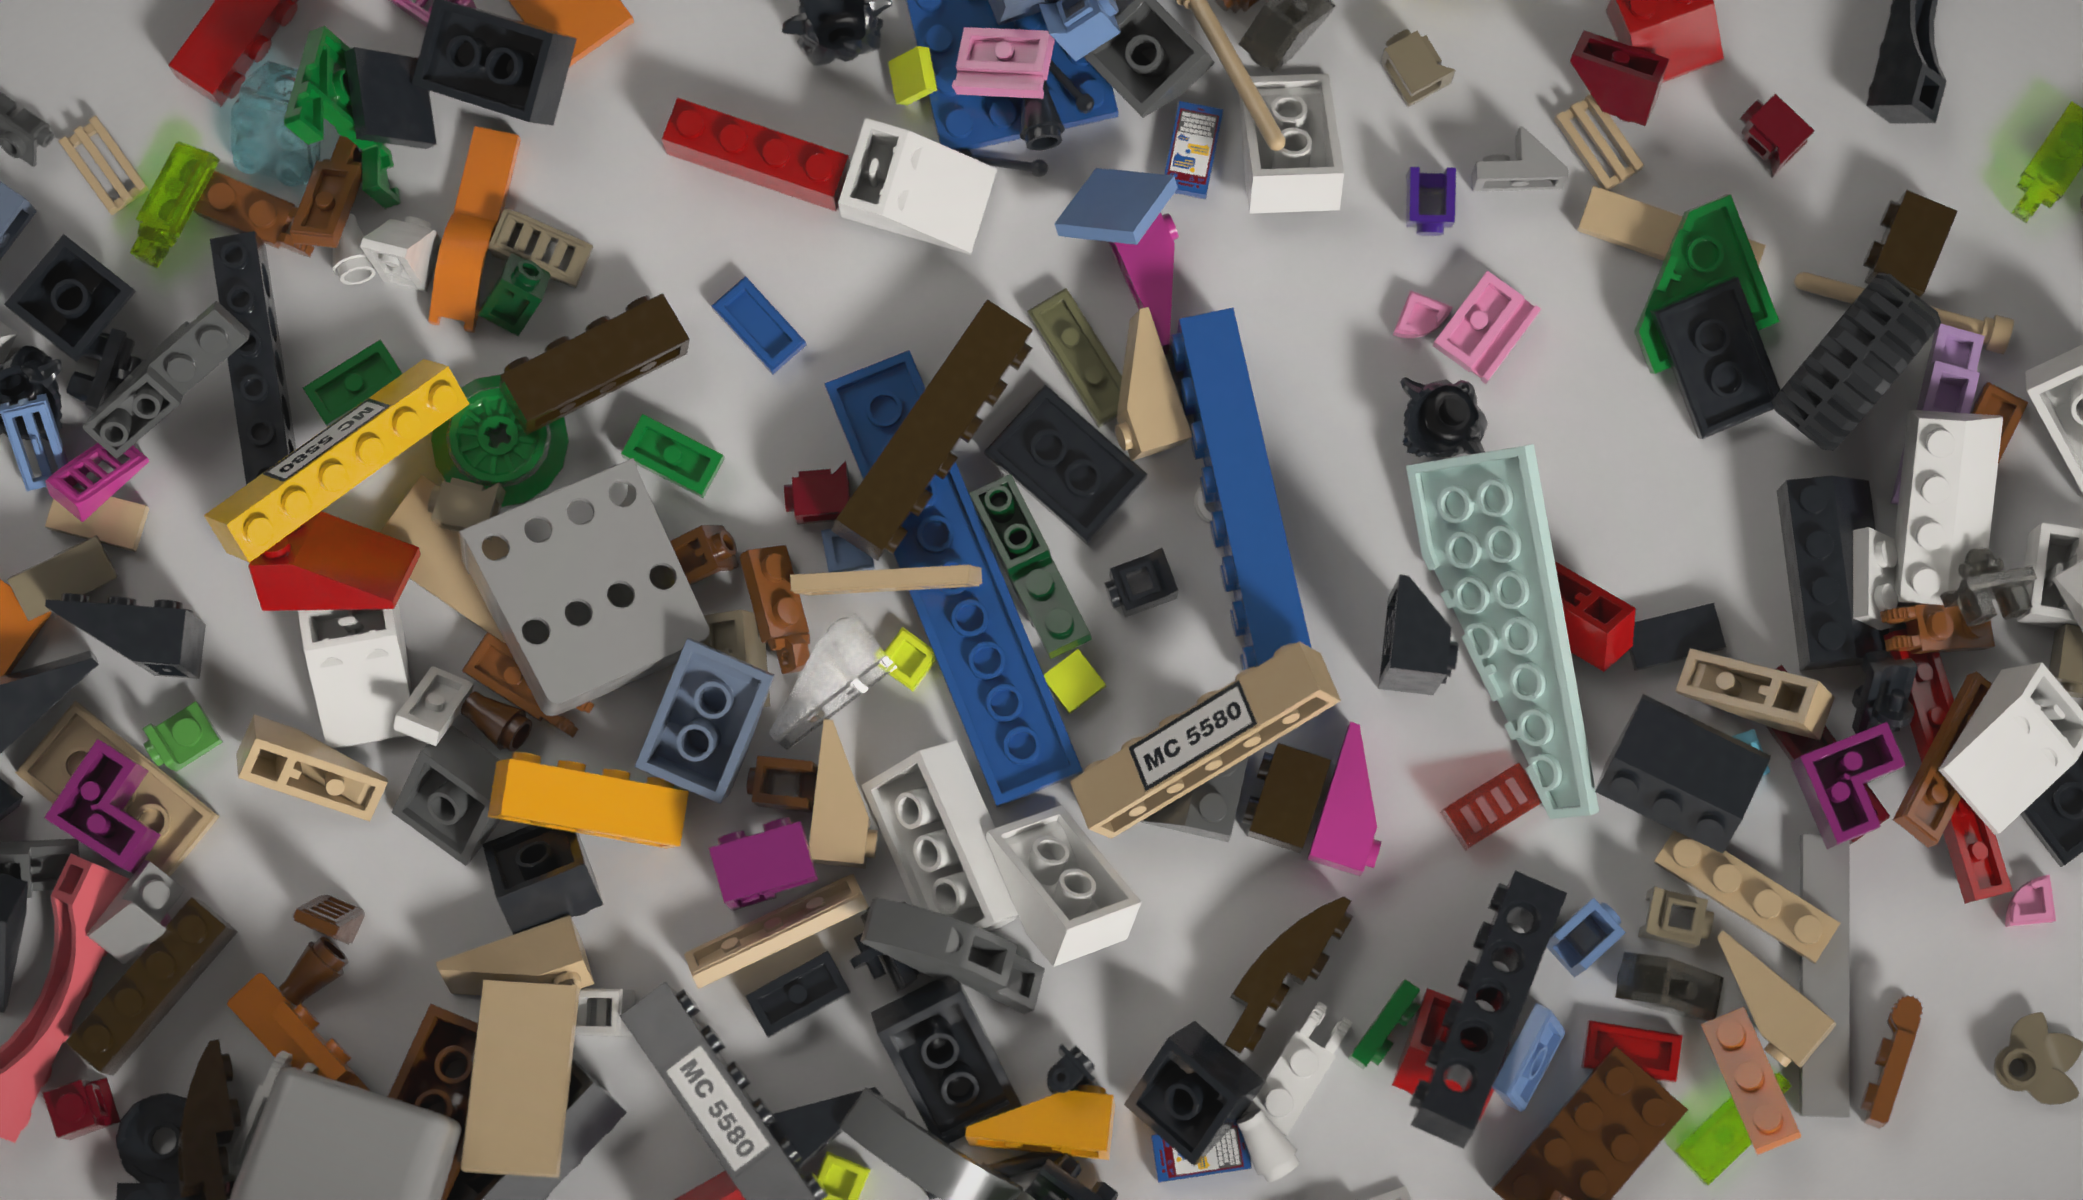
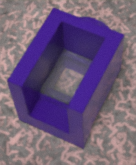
[1406,167,1456,236]

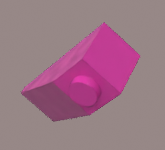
[1108,212,1179,355]
[1307,722,1382,876]

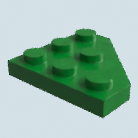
[1634,194,1780,374]

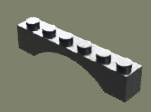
[1866,0,1947,124]

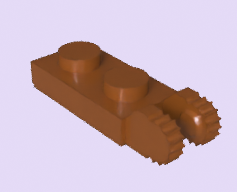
[193,170,314,257]
[1880,601,1995,654]
[462,632,594,738]
[1860,995,1923,1128]

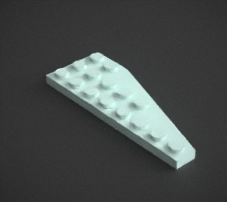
[1406,444,1599,819]

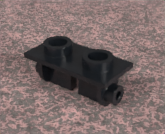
[1047,1044,1095,1094]

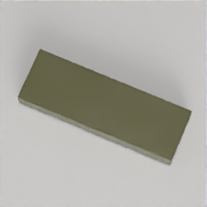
[1027,288,1122,428]

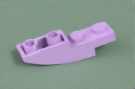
[1890,324,1985,505]

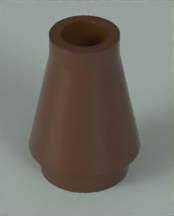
[461,691,532,752]
[279,936,348,1006]

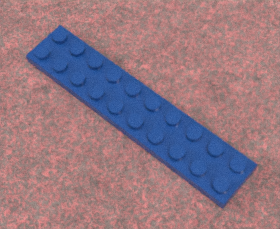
[824,350,1083,807]

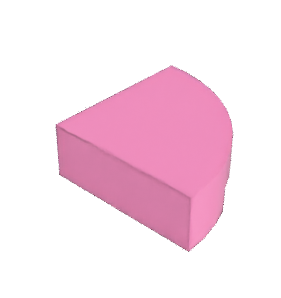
[1393,290,1453,338]
[2005,875,2056,927]

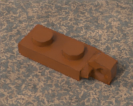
[290,136,362,248]
[739,545,812,674]

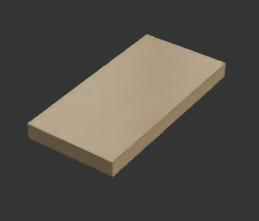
[380,475,509,643]
[15,701,220,877]
[461,980,580,1178]

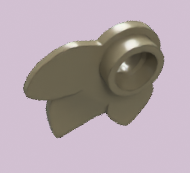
[1994,1012,2083,1105]

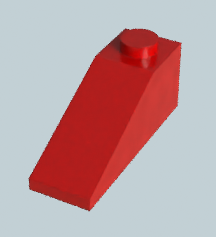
[1555,561,1636,672]

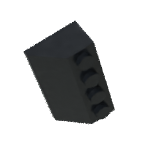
[1777,475,1890,671]
[446,1057,627,1200]

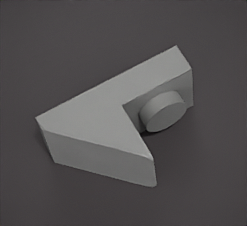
[1472,126,1568,191]
[86,860,185,964]

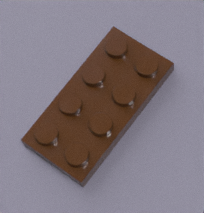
[1492,1046,1688,1200]

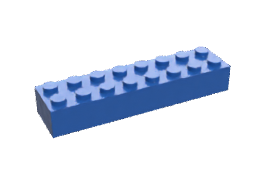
[1170,308,1312,671]

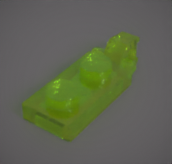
[2011,101,2083,223]
[129,141,220,269]
[1673,1072,1792,1186]

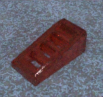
[1440,762,1542,851]

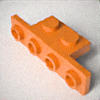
[227,973,372,1092]

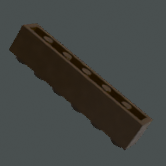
[831,299,1033,561]

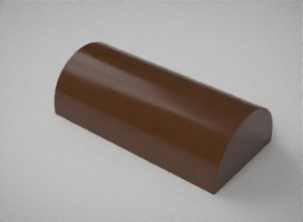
[387,1003,478,1200]

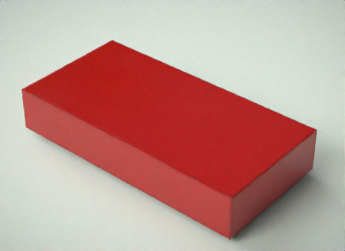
[1581,1020,1683,1083]

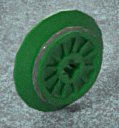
[431,374,569,508]

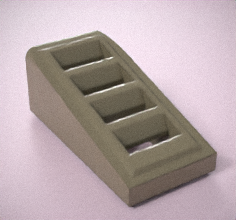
[488,208,593,288]

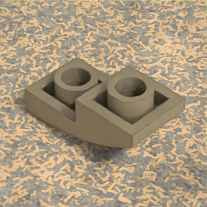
[7,535,118,621]

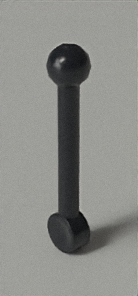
[1049,60,1094,114]
[957,149,1048,177]

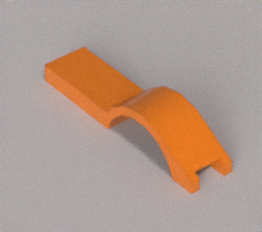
[428,126,521,333]

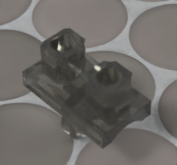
[1940,547,2037,627]

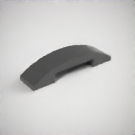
[839,1087,1023,1200]

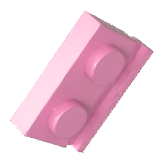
[952,27,1055,99]
[1433,270,1541,384]

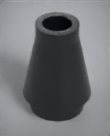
[1020,80,1065,151]

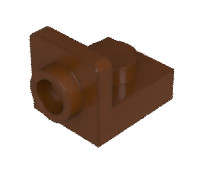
[670,525,739,586]

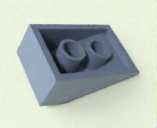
[635,638,775,804]

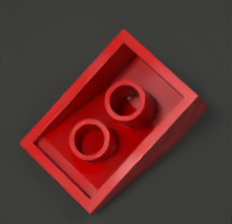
[248,511,421,611]

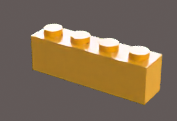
[488,752,689,849]

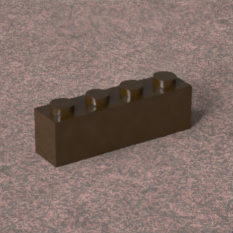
[500,293,690,436]
[65,897,238,1076]

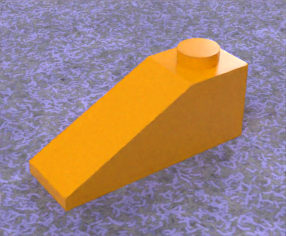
[965,1085,1115,1160]

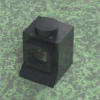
[1104,547,1178,618]

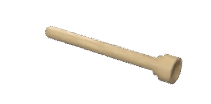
[1176,0,1286,151]
[1794,272,2014,355]

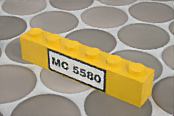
[204,359,470,563]

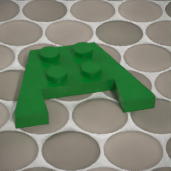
[284,26,400,209]

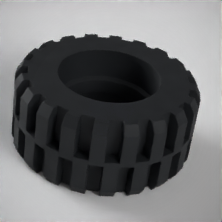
[1772,273,1941,451]

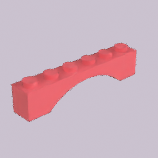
[0,853,129,1143]

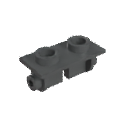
[0,92,54,167]

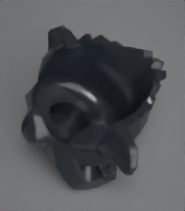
[782,0,892,66]
[0,345,63,441]
[1400,377,1488,458]

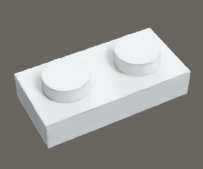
[1853,527,1898,630]
[393,666,474,746]

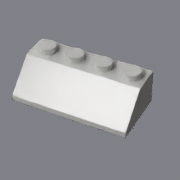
[1895,410,2003,605]
[861,740,1019,932]

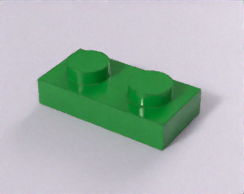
[303,339,403,427]
[621,414,725,498]
[1348,979,1421,1069]

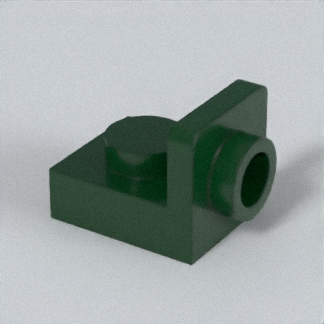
[478,253,551,337]

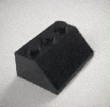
[1378,575,1458,695]
[1595,694,1771,854]

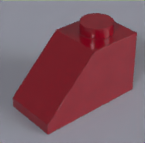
[1570,30,1670,126]

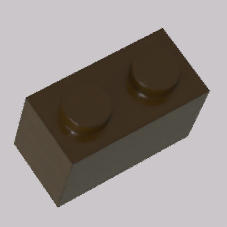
[1863,190,1958,298]
[1242,743,1331,853]

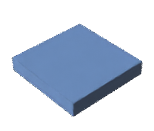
[1054,168,1178,245]
[1492,1003,1566,1113]

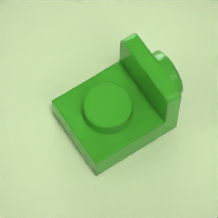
[143,701,223,772]

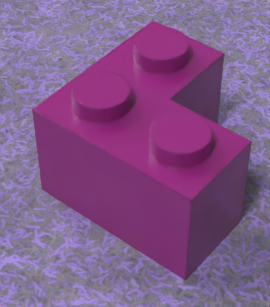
[1790,722,1906,849]
[44,739,161,874]
[709,817,818,911]

